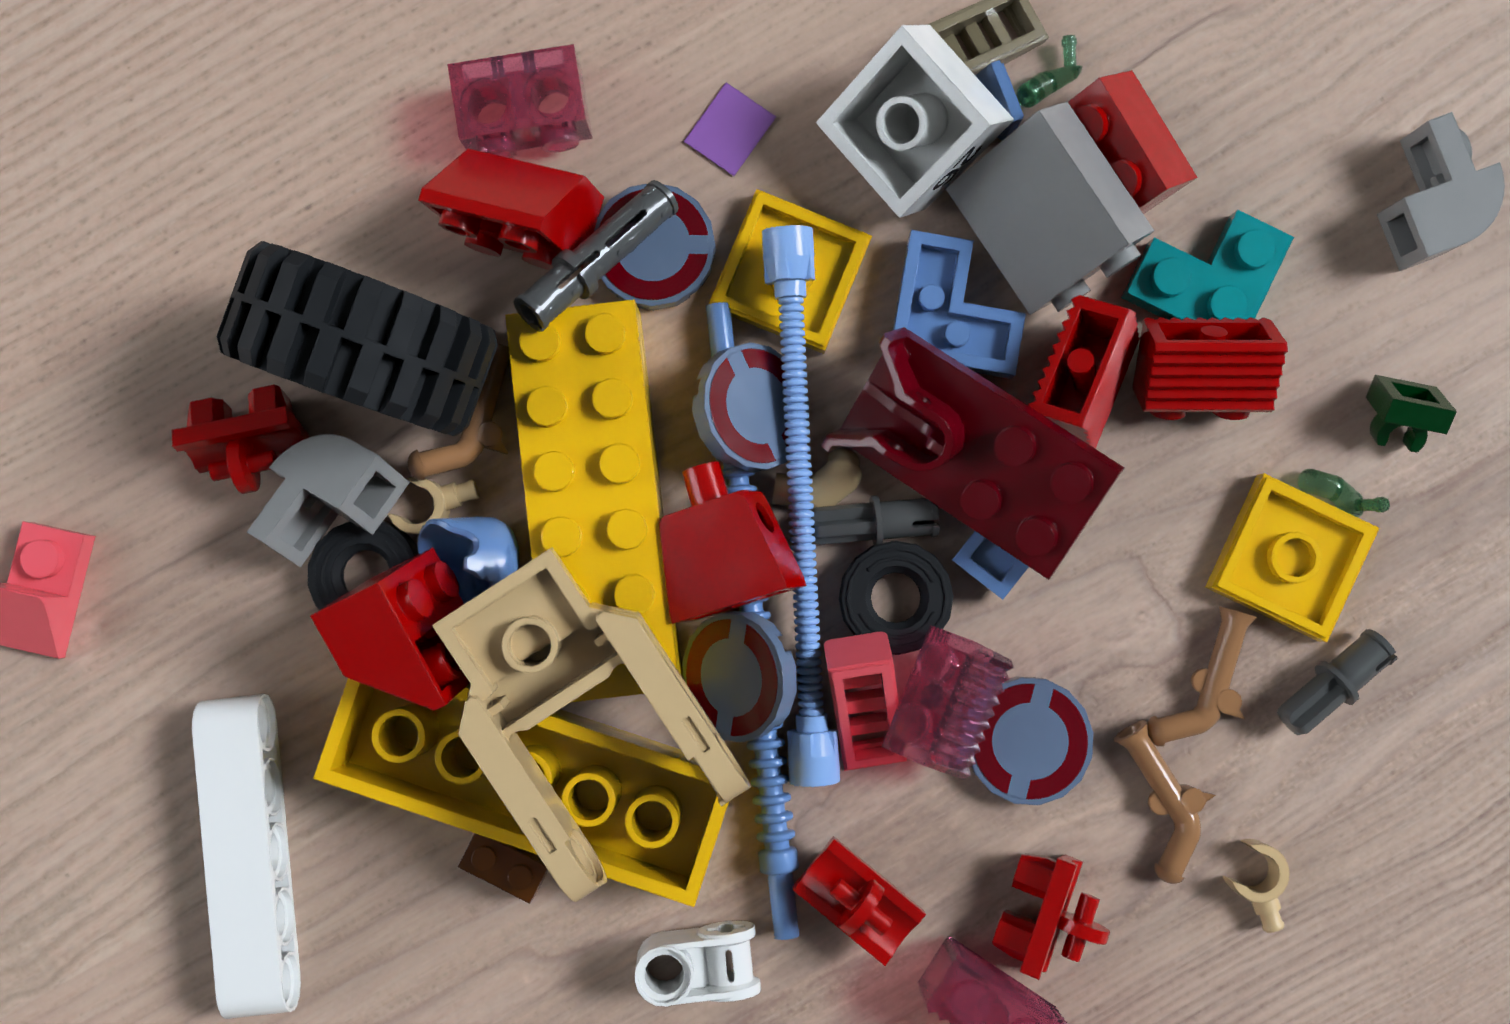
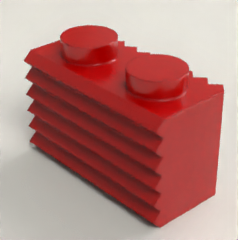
[1028,295,1140,449]
[1132,317,1288,420]

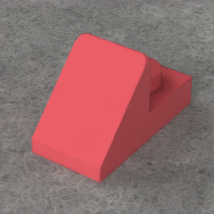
[0,521,96,659]

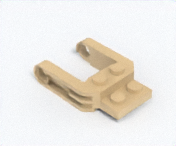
[432,547,751,902]

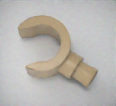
[388,477,479,535]
[1223,839,1289,933]

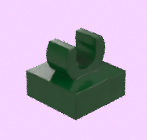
[1366,375,1457,453]

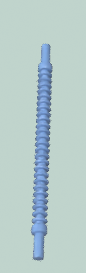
[706,302,799,940]

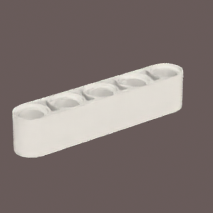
[192,694,301,1019]

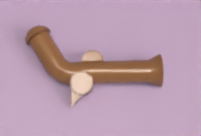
[408,343,510,480]
[1147,606,1257,746]
[1113,720,1216,884]

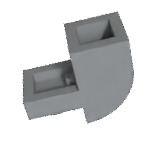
[1377,112,1505,271]
[247,434,410,567]

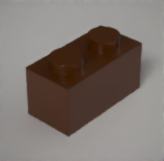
[458,833,548,904]

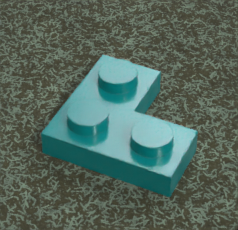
[1121,210,1294,320]

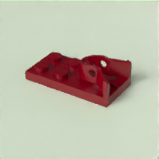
[821,327,1125,580]

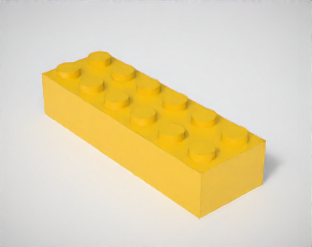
[505,299,682,703]
[313,678,729,907]

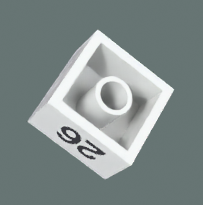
[816,25,1014,218]

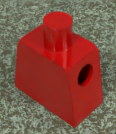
[659,461,807,624]

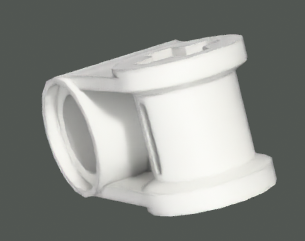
[635,921,761,1007]

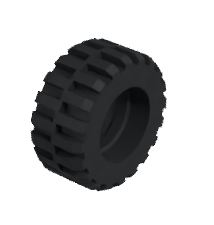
[216,241,498,436]

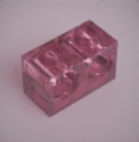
[447,44,593,158]

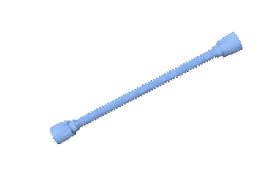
[762,225,840,787]

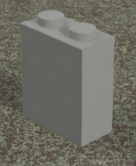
[945,102,1154,315]

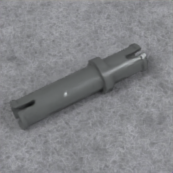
[513,180,679,332]

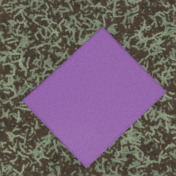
[684,82,776,176]

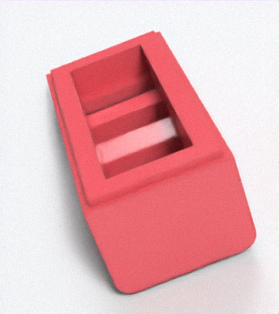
[824,631,907,771]

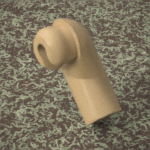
[772,448,862,510]

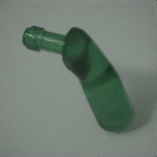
[1016,35,1083,108]
[1298,468,1390,517]

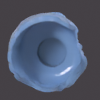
[417,516,520,604]

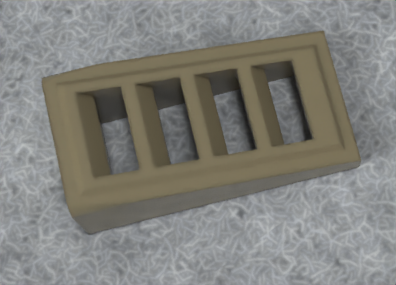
[927,0,1049,75]

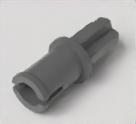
[811,496,940,545]
[1277,629,1398,735]

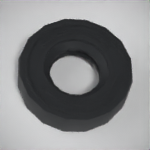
[308,521,419,610]
[838,541,954,655]

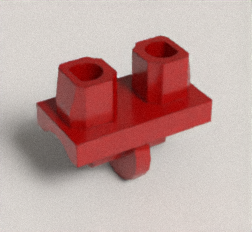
[171,384,309,494]
[793,836,926,966]
[992,853,1110,980]

